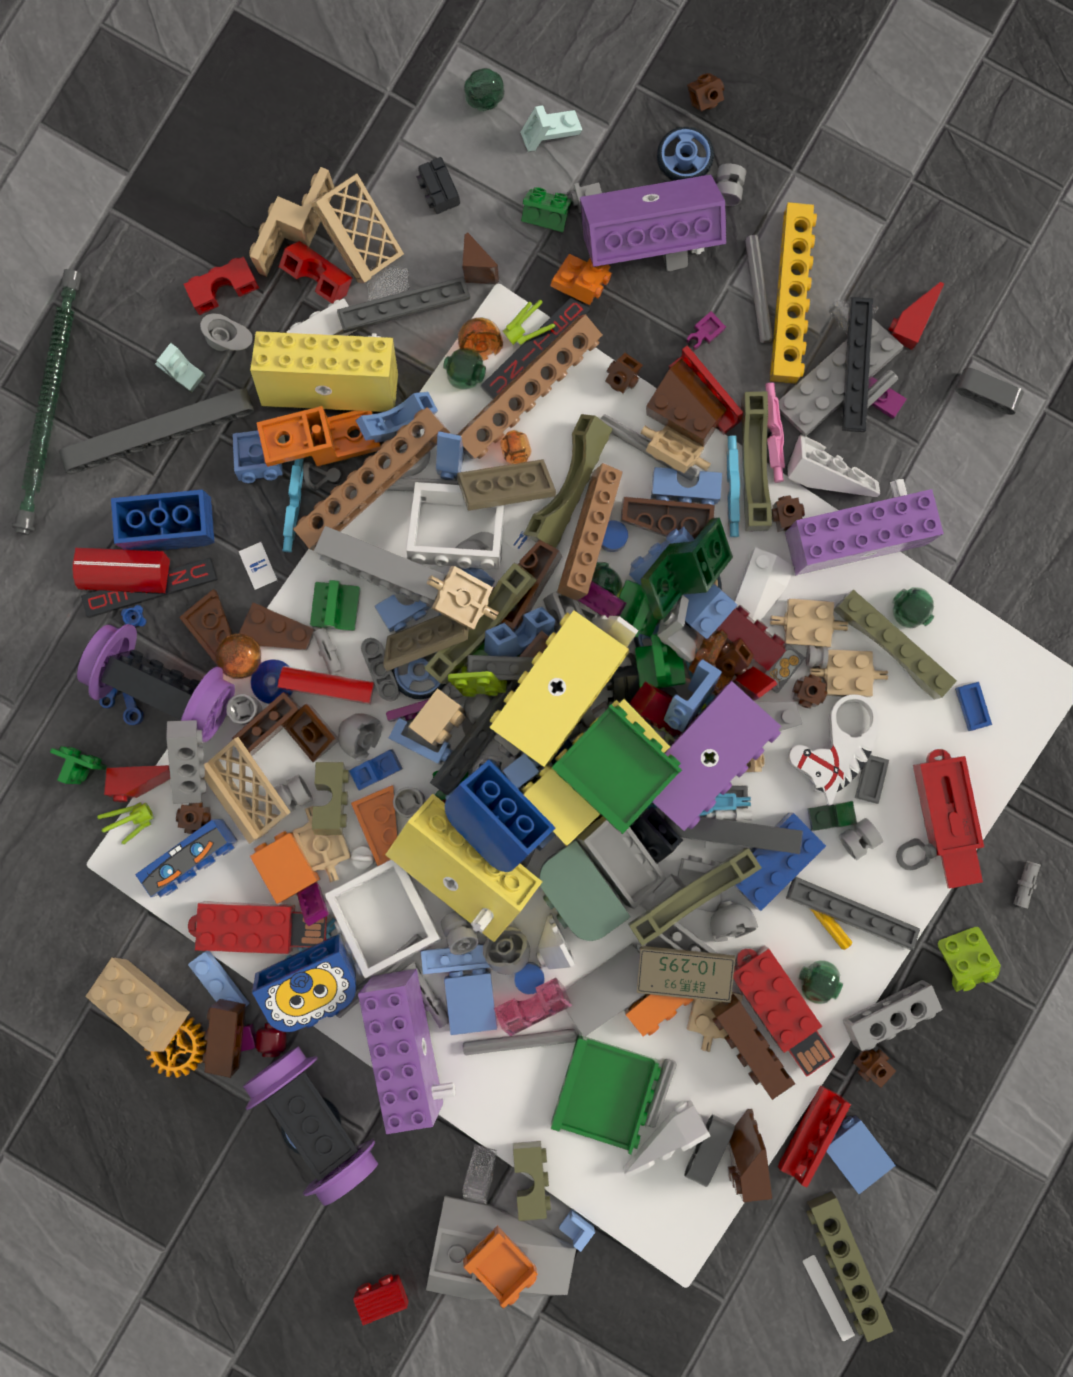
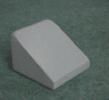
[663,251,688,271]

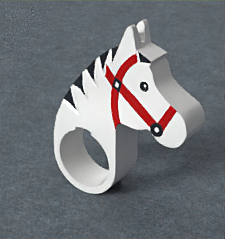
[788,695,879,806]

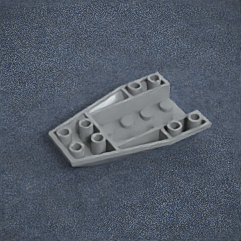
[426,1196,576,1300]

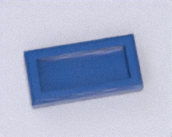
[955,682,992,731]

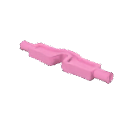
[765,383,785,483]

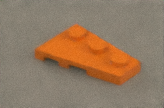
[351,785,397,866]

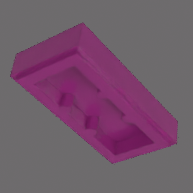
[868,377,907,419]
[578,581,627,618]
[386,699,428,722]
[297,882,329,926]

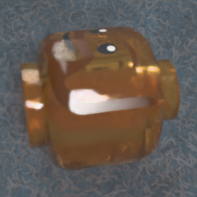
[500,430,532,464]

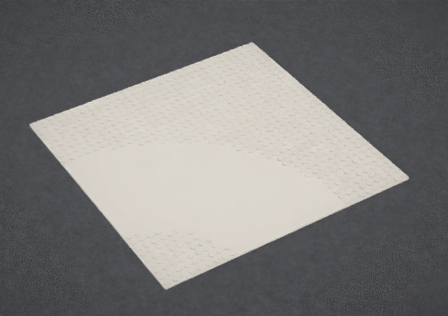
[87,284,1073,1288]

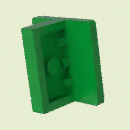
[521,187,572,232]
[310,580,360,631]
[619,580,658,637]
[635,634,686,688]
[50,746,107,784]

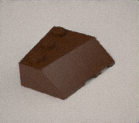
[646,358,727,447]
[727,1109,772,1202]

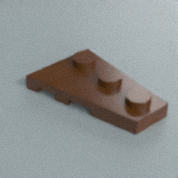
[179,589,239,669]
[235,603,316,650]

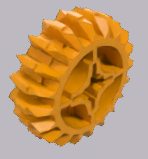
[144,1017,207,1078]

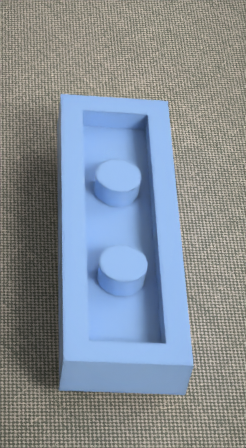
[421,944,490,974]
[188,951,249,1006]

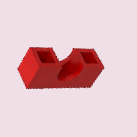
[279,241,353,304]
[183,257,259,315]

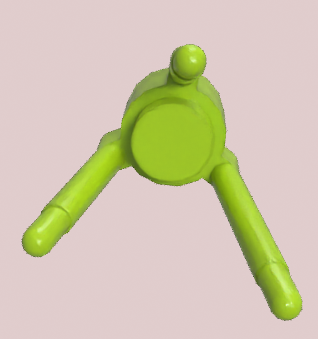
[502,300,555,345]
[97,802,154,844]

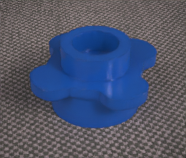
[121,605,146,627]

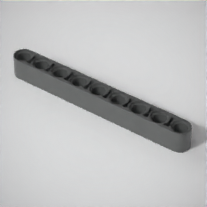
[59,389,254,474]

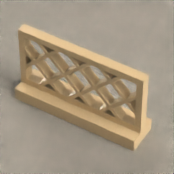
[310,174,404,283]
[203,737,291,844]

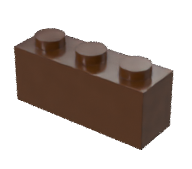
[232,692,301,756]
[203,999,246,1078]

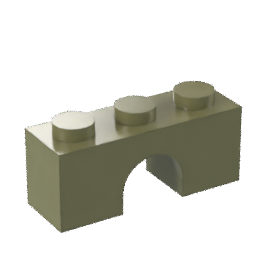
[312,762,349,835]
[513,1141,551,1221]

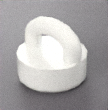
[351,846,374,869]

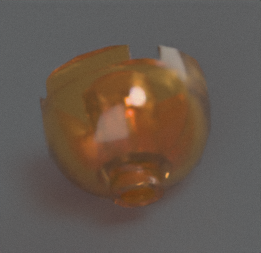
[458,317,503,361]
[216,633,261,679]

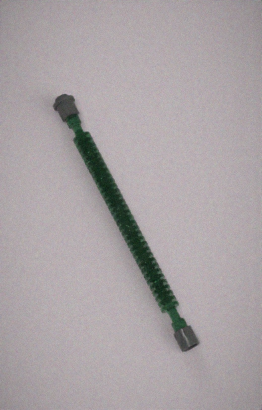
[12,269,82,535]

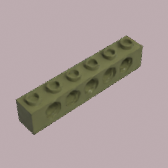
[806,1191,893,1342]

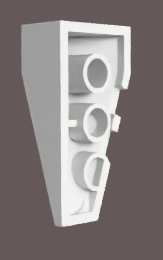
[787,434,880,497]

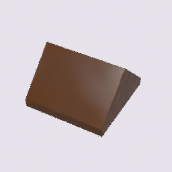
[463,232,499,284]
[284,704,339,762]

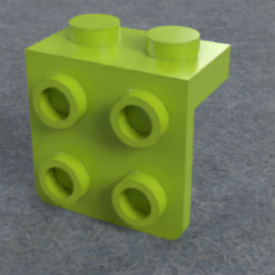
[448,666,507,697]
[938,927,1001,992]

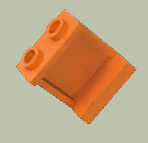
[250,831,321,904]
[463,1225,538,1309]

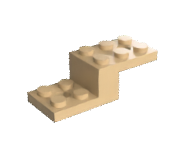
[249,167,335,277]

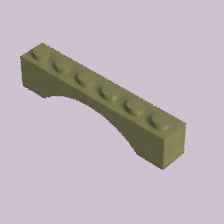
[741,391,772,531]
[524,414,613,548]
[424,562,537,684]
[834,589,957,700]
[628,848,762,946]

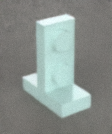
[520,106,582,152]
[155,343,205,392]

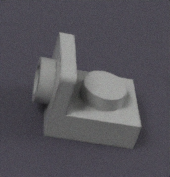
[571,183,602,213]

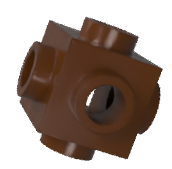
[687,73,724,111]
[605,353,643,394]
[771,495,805,532]
[714,638,754,678]
[792,674,828,709]
[176,802,211,834]
[853,1048,896,1088]

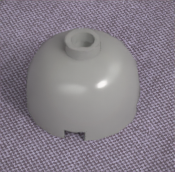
[338,713,382,760]
[710,901,758,942]
[483,927,530,975]

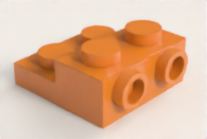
[550,254,612,305]

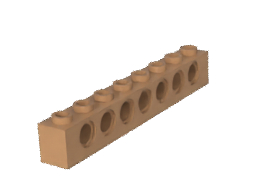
[457,314,602,459]
[293,407,450,551]

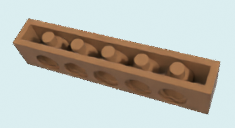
[557,463,623,601]

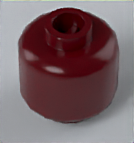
[256,1022,287,1057]

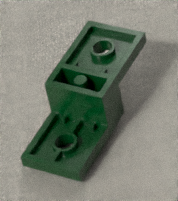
[640,517,733,620]

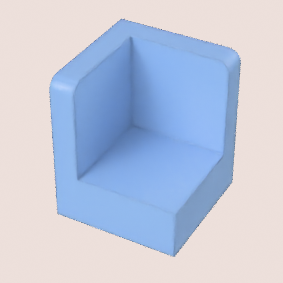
[559,1209,595,1252]

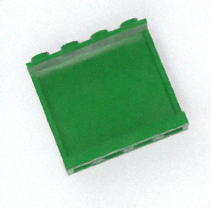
[551,704,682,834]
[551,1034,661,1155]

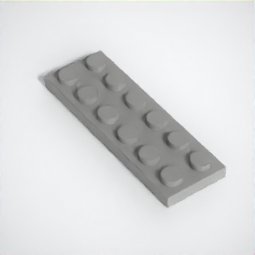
[779,318,903,437]

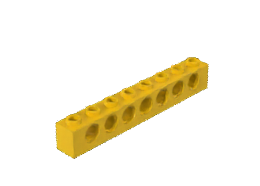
[770,202,817,384]

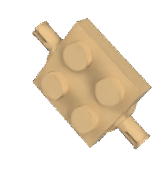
[640,425,711,473]
[427,566,499,630]
[770,598,848,647]
[809,650,888,697]
[292,806,351,882]
[686,992,743,1052]

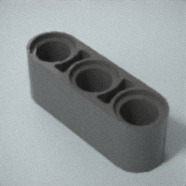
[955,368,1024,415]
[361,638,400,702]
[684,1114,735,1187]

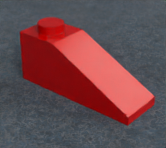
[888,282,944,350]
[732,666,778,701]
[104,765,170,802]

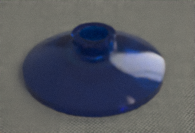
[251,659,294,704]

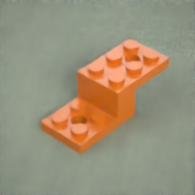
[257,406,381,467]

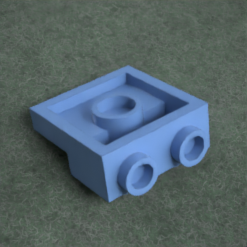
[233,430,283,483]

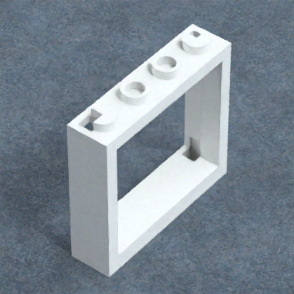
[406,482,505,570]
[324,860,442,978]

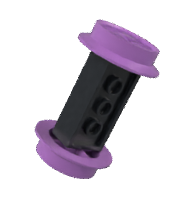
[77,624,235,742]
[243,1046,378,1206]

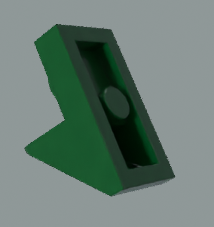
[807,801,857,831]

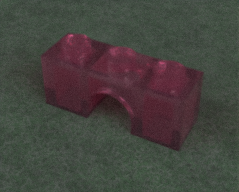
[494,978,572,1036]

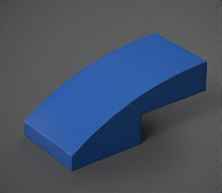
[349,749,403,791]

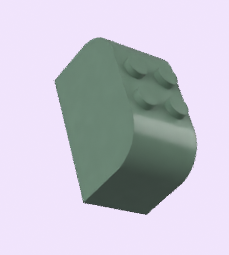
[540,839,631,941]

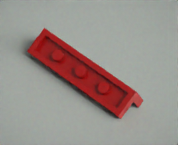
[669,345,743,435]
[777,1085,851,1188]

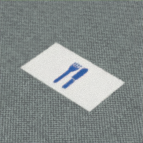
[502,518,536,556]
[239,542,277,590]

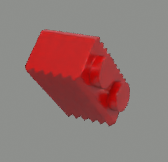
[353,1274,409,1325]

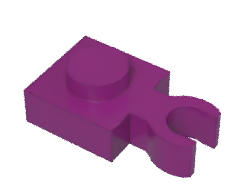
[686,311,726,350]

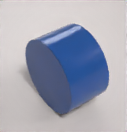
[601,520,628,552]
[514,962,544,994]

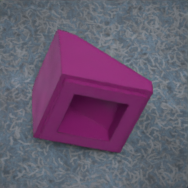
[241,1023,256,1052]

